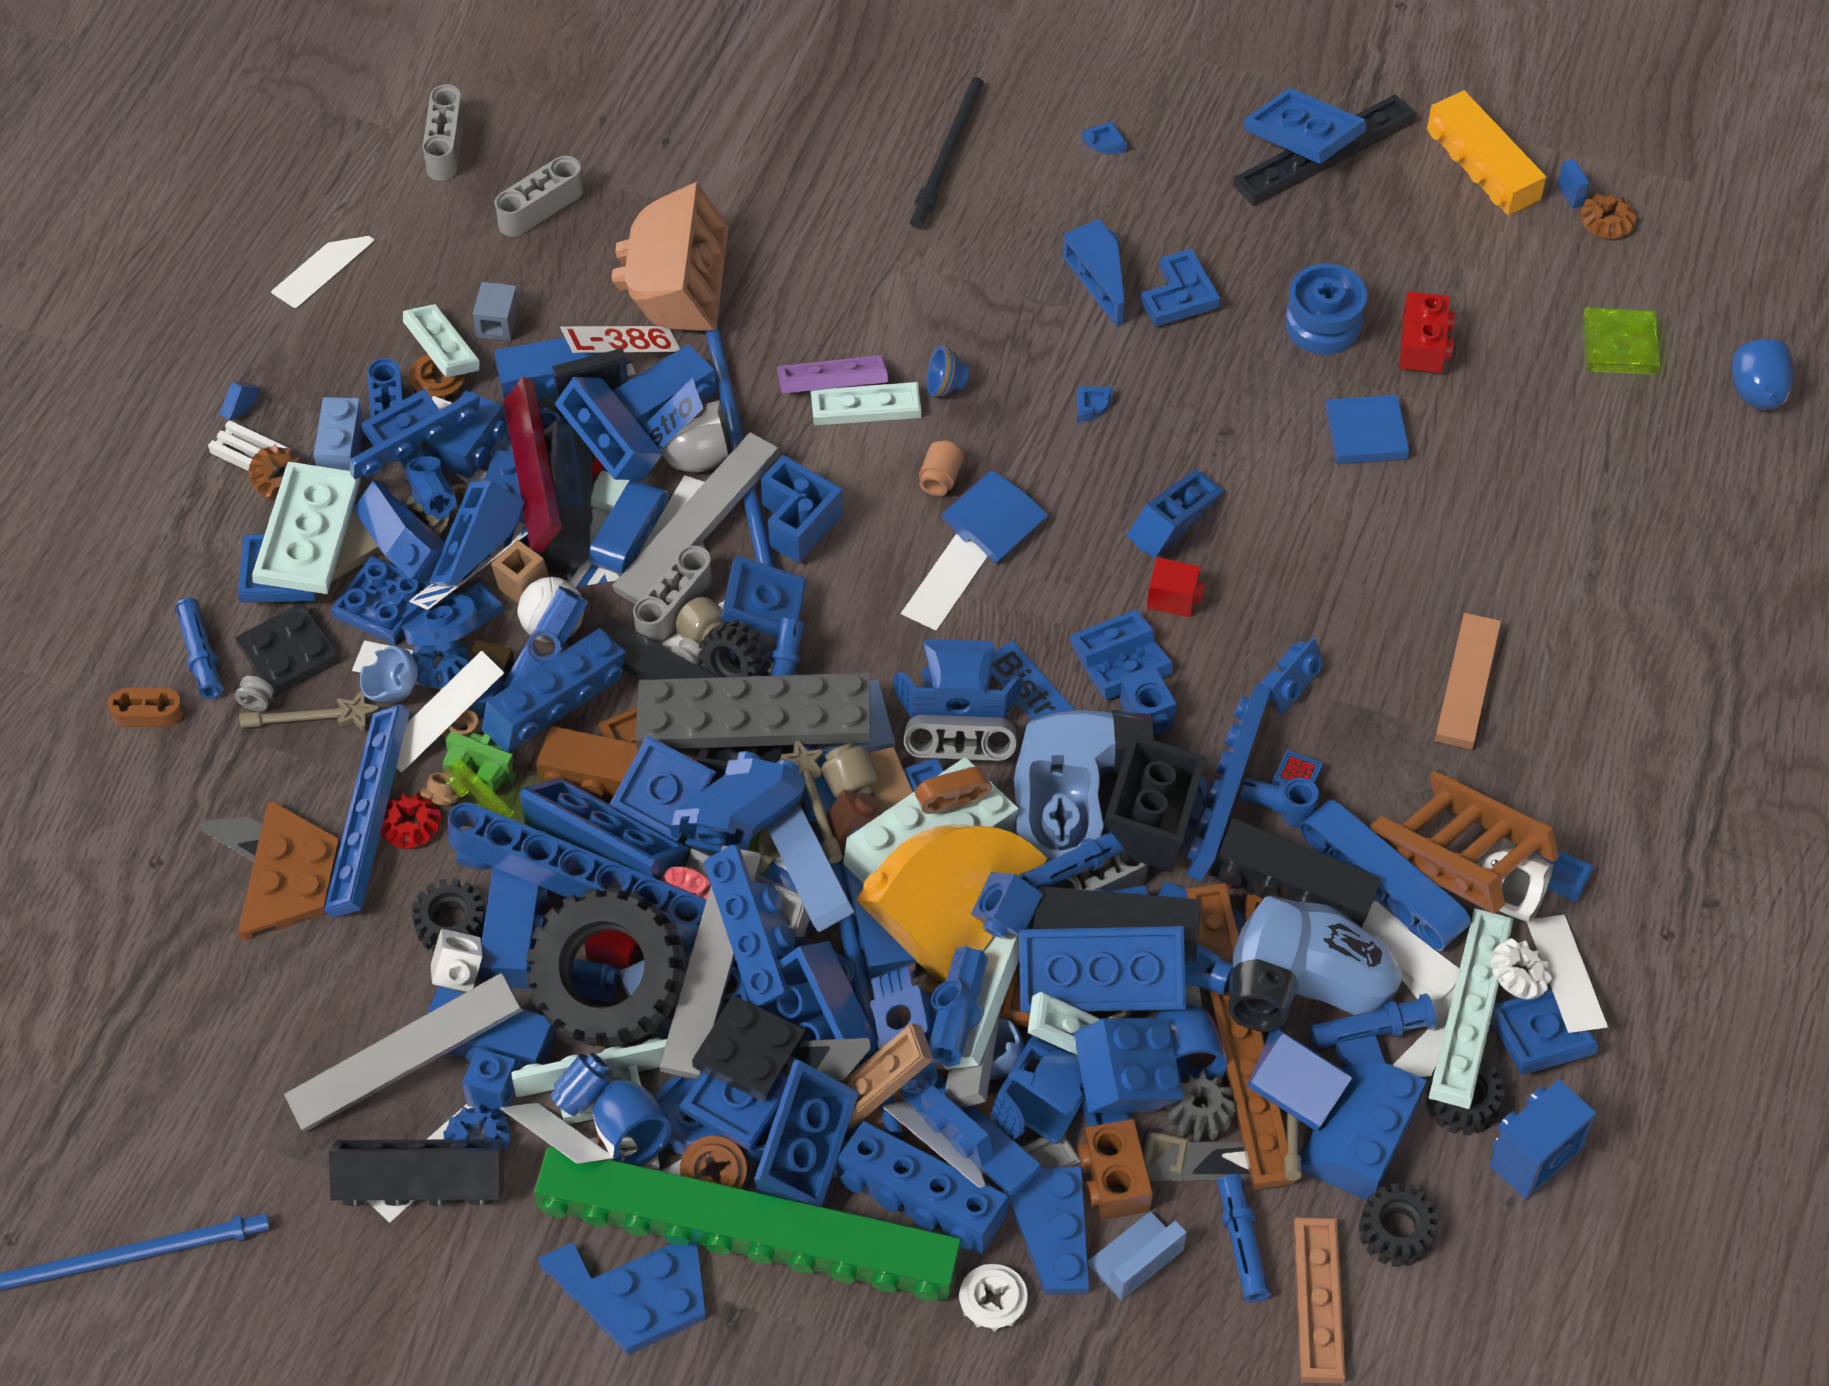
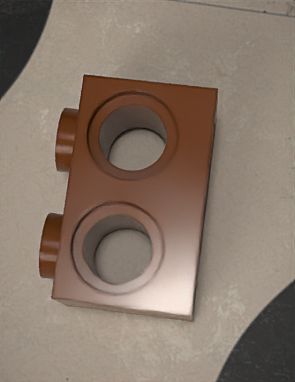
[1077,1119,1152,1220]

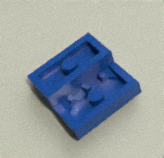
[940,471,1048,564]
[1069,609,1173,700]

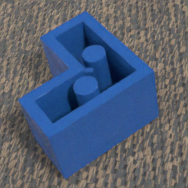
[761,455,843,564]

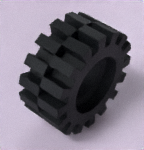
[698,620,772,678]
[412,879,486,954]
[1426,1058,1505,1135]
[1359,1183,1439,1267]

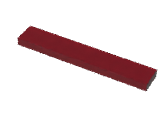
[504,376,562,553]

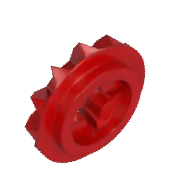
[380,792,441,849]

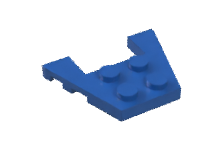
[538,1242,706,1355]

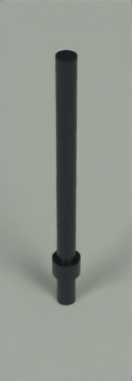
[910,77,984,229]

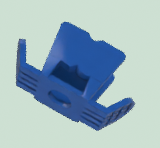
[893,639,1023,718]
[870,963,937,1093]
[990,1035,1085,1144]

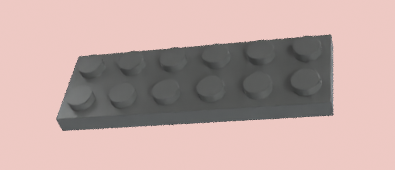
[636,673,870,750]

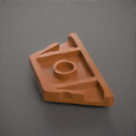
[238,802,340,940]

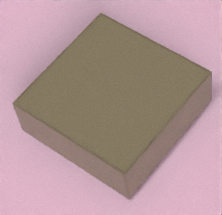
[1144,1132,1189,1182]

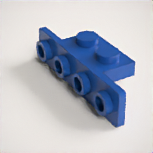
[350,389,480,479]
[704,845,795,1008]
[901,1074,1040,1195]

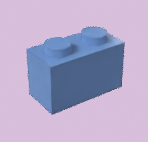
[314,397,364,471]

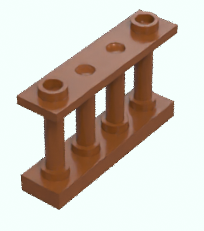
[1371,771,1559,914]

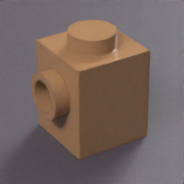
[491,540,549,604]

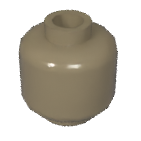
[676,597,725,645]
[821,742,879,799]

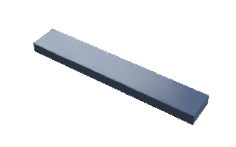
[767,804,854,932]

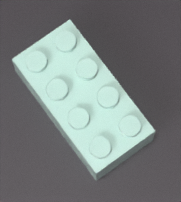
[843,757,1018,884]

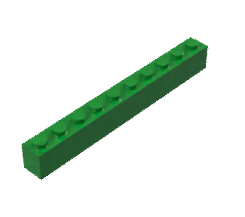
[534,1146,960,1302]

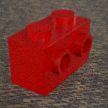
[1399,291,1455,373]

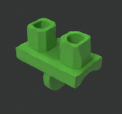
[442,731,516,794]

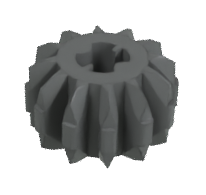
[1165,1070,1236,1142]

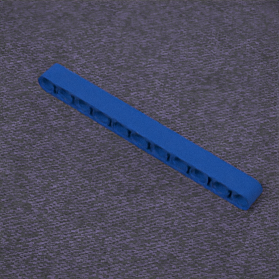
[448,802,854,985]

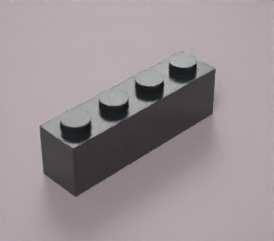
[531,420,595,575]
[1210,818,1381,927]
[1033,886,1201,962]
[329,1139,504,1206]

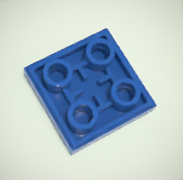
[330,556,432,646]

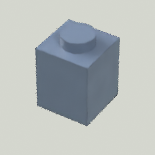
[472,282,520,341]

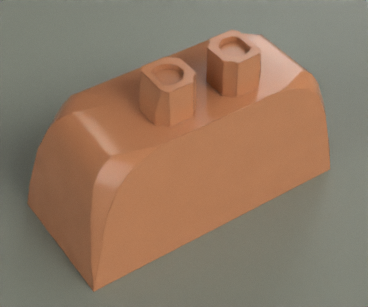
[611,182,729,330]

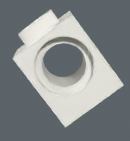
[431,929,482,992]

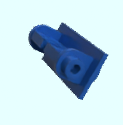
[1258,637,1324,715]
[572,959,622,1004]

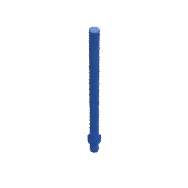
[0,1213,270,1291]

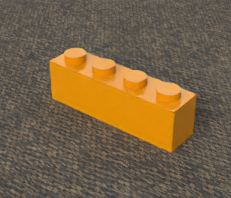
[1427,90,1546,216]

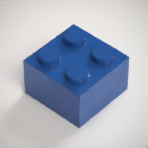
[1073,1018,1184,1113]
[1489,1079,1596,1200]

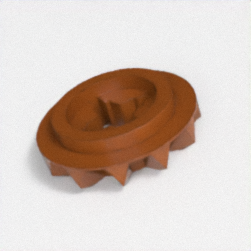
[1580,192,1637,239]
[408,354,466,400]
[249,444,302,502]
[680,1135,747,1189]

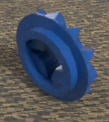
[412,640,470,688]
[443,1103,511,1153]

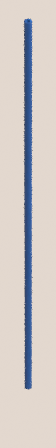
[705,323,903,1138]

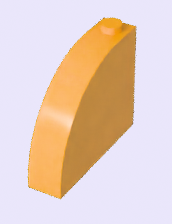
[855,824,1047,982]

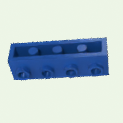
[481,628,626,753]
[837,1121,1008,1255]

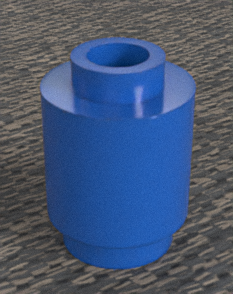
[551,1053,611,1116]

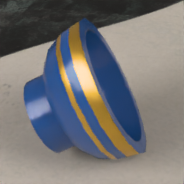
[926,346,969,397]

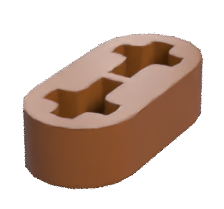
[107,688,184,727]
[915,766,992,814]

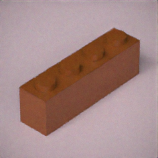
[536,726,698,800]

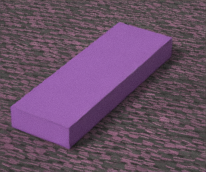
[777,355,888,394]

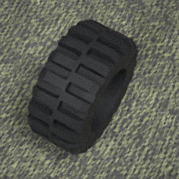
[526,887,689,1048]

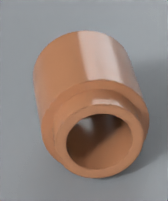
[919,440,964,496]

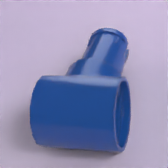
[1239,777,1319,828]

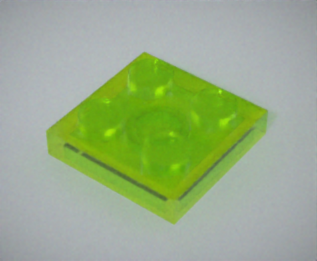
[1582,307,1660,375]
[444,757,515,818]

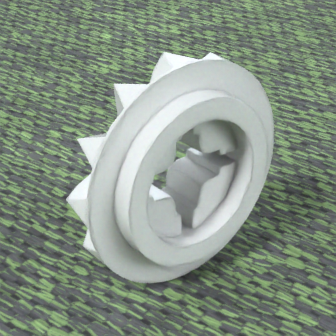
[1491,938,1552,999]
[959,1264,1028,1332]

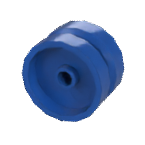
[1285,263,1367,355]

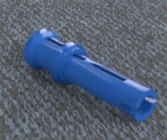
[1309,993,1436,1050]

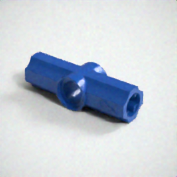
[398,444,457,520]
[502,586,588,688]
[928,946,989,1067]

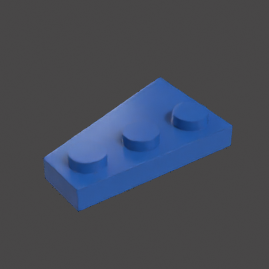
[1005,1167,1089,1295]

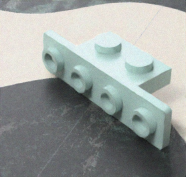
[511,1038,667,1124]

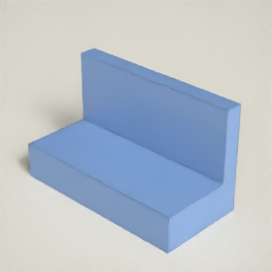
[1087,1211,1187,1301]

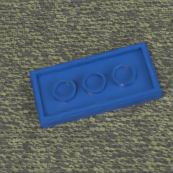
[1019,926,1186,1012]

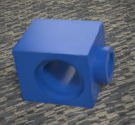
[1120,669,1176,734]
[971,872,1043,939]
[462,1048,518,1117]

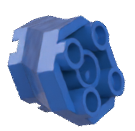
[671,752,806,853]

